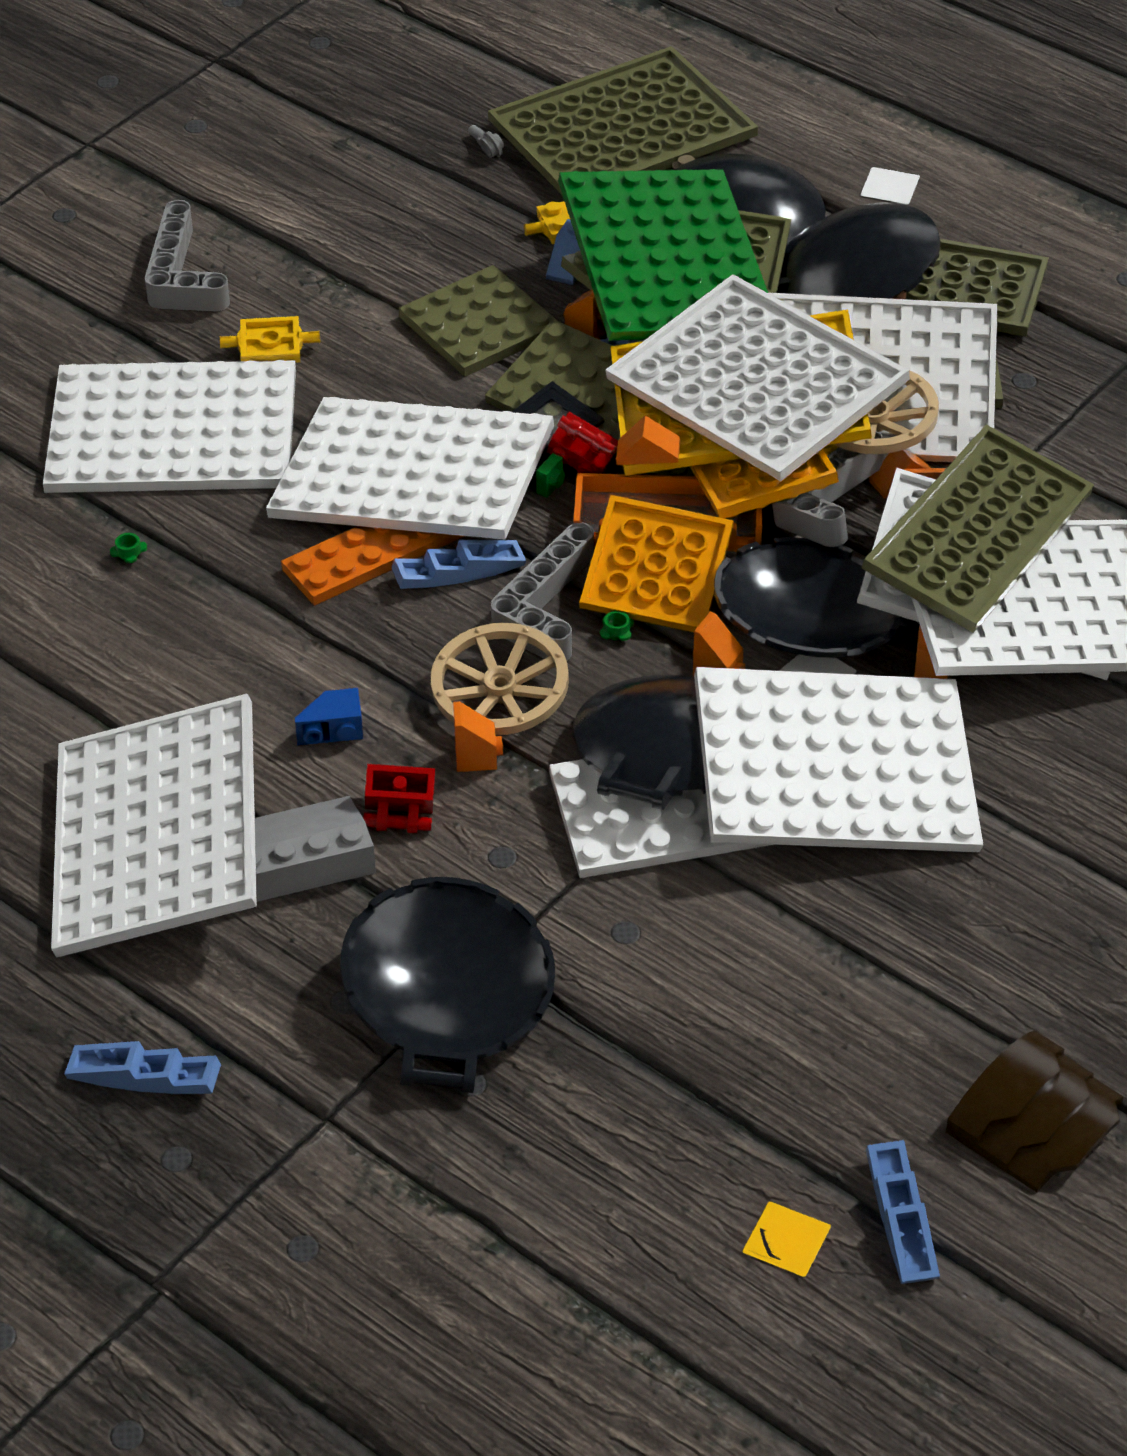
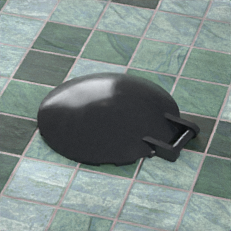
[676,153,826,245]
[777,203,940,299]
[714,537,920,658]
[573,675,706,810]
[340,877,555,1093]

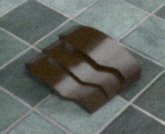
[946,1030,1124,1193]

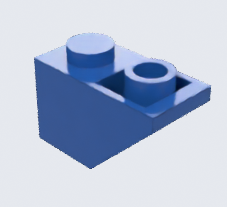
[295,688,363,746]

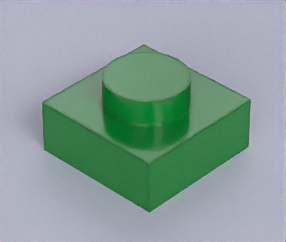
[536,453,565,498]

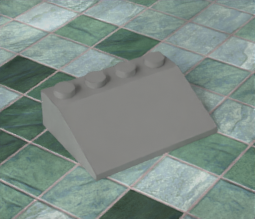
[255,796,376,902]

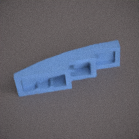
[392,540,526,589]
[64,1041,221,1094]
[866,1140,940,1284]

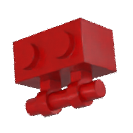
[547,412,618,474]
[363,764,435,834]

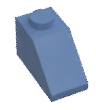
[546,219,580,286]

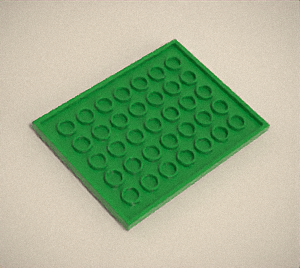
[558,169,768,341]

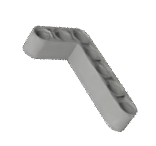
[145,200,230,311]
[772,431,885,547]
[491,522,594,660]

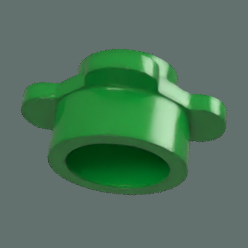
[110,533,147,563]
[600,611,634,641]

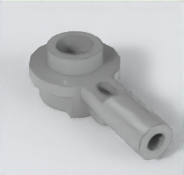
[468,125,504,158]

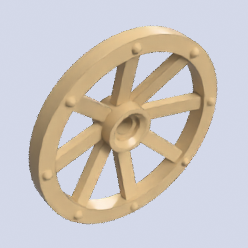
[833,370,939,454]
[431,623,569,735]

